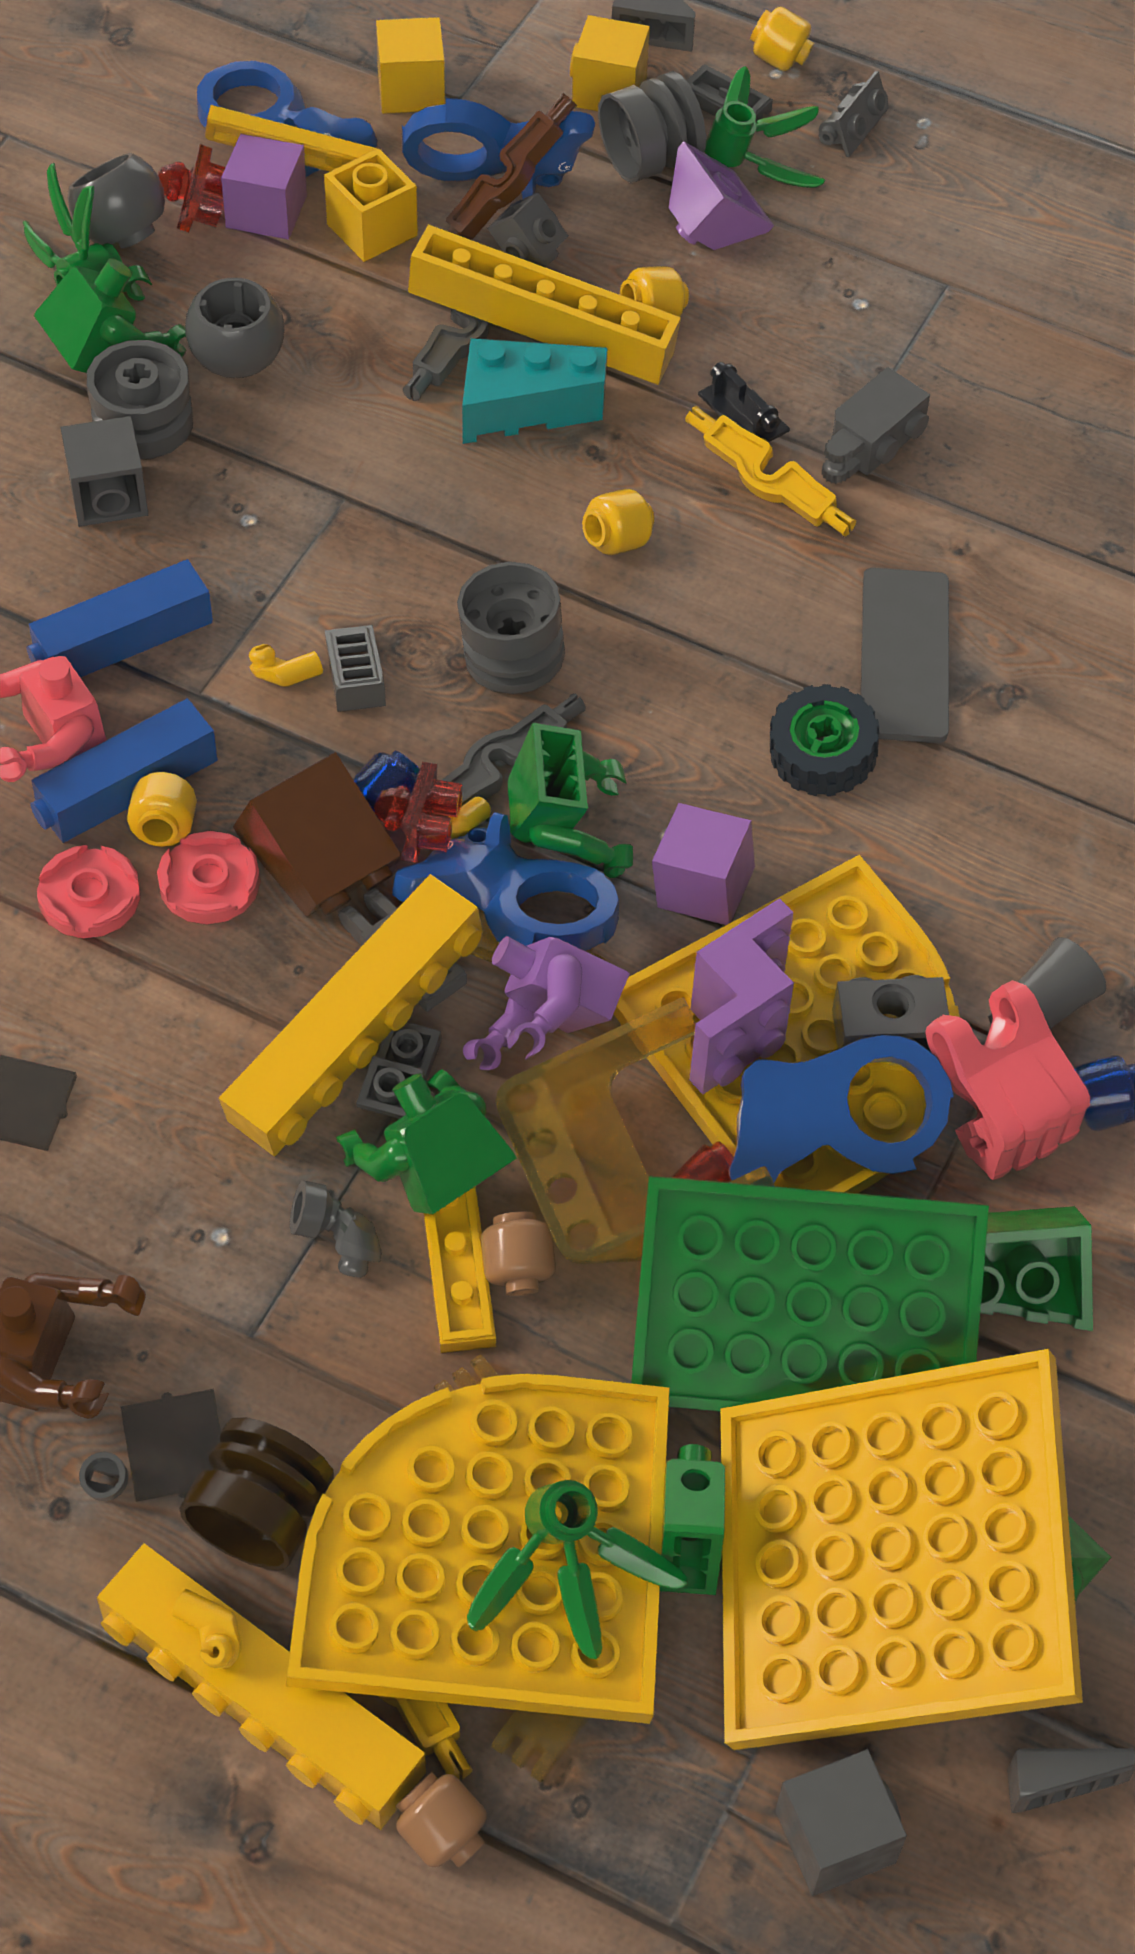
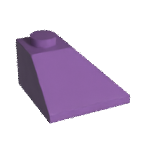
[669,141,774,250]

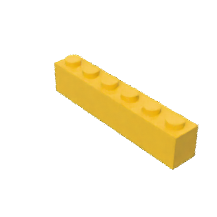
[408,224,681,385]
[219,874,483,1157]
[97,1543,426,1830]

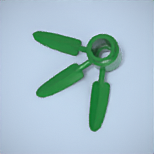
[704,66,825,188]
[23,163,122,285]
[467,1480,688,1659]

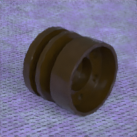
[179,1417,334,1570]

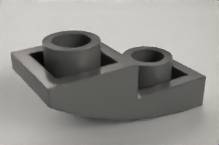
[356,1022,442,1119]

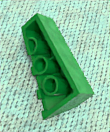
[980,1206,1093,1331]

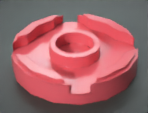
[157,831,260,925]
[37,845,141,939]

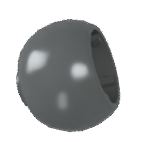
[67,153,165,249]
[185,278,285,378]

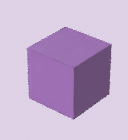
[221,134,307,240]
[652,803,755,925]

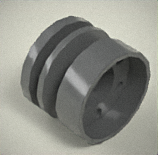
[598,71,706,183]
[457,562,565,694]

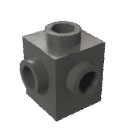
[487,192,568,267]

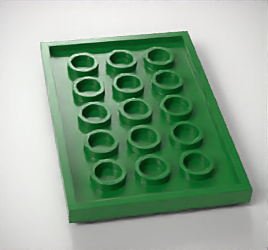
[631,1176,989,1411]

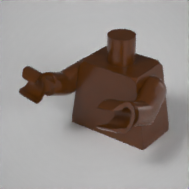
[0,1272,146,1419]

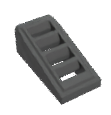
[325,625,386,712]
[1007,1749,1135,1813]

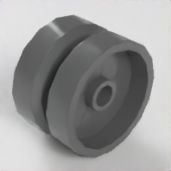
[87,340,193,459]

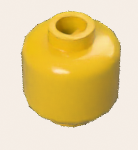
[750,6,815,71]
[620,266,689,317]
[582,489,654,555]
[127,772,197,847]

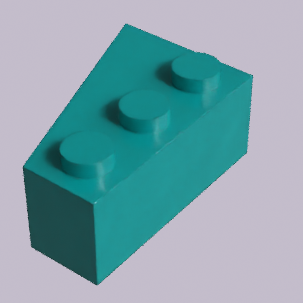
[462,338,608,444]

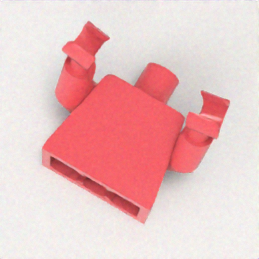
[0,656,106,782]

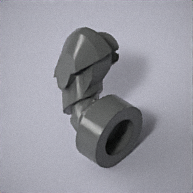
[290,1180,382,1278]

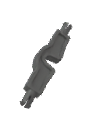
[403,309,489,401]
[409,693,586,833]

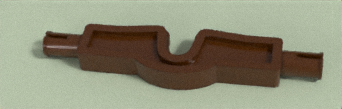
[446,93,577,240]

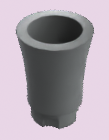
[988,937,1106,1030]

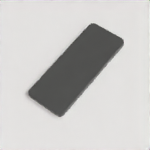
[860,568,949,743]

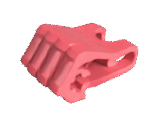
[925,980,1090,1180]

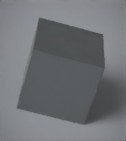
[60,416,149,527]
[775,1749,907,1897]

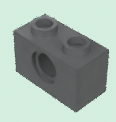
[832,975,949,1062]

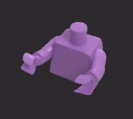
[463,936,630,1070]

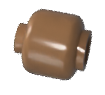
[481,1211,556,1296]
[396,1772,487,1868]

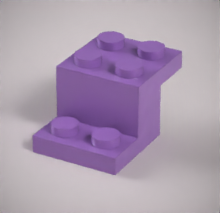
[689,898,794,1095]

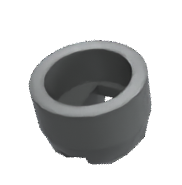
[79,1452,128,1501]

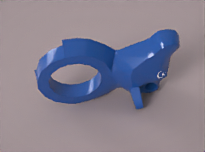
[197,61,378,177]
[402,98,595,199]
[392,812,619,951]

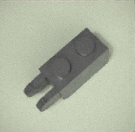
[821,367,930,484]

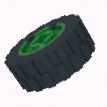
[770,684,879,796]

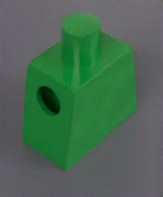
[660,1444,725,1595]

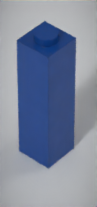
[26,559,213,678]
[30,698,218,843]

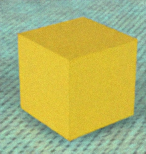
[570,15,650,111]
[376,17,445,114]
[324,148,418,262]

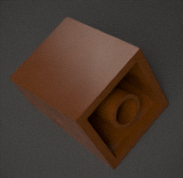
[233,752,401,917]

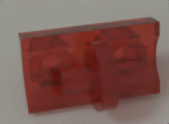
[158,144,226,233]
[374,762,463,863]

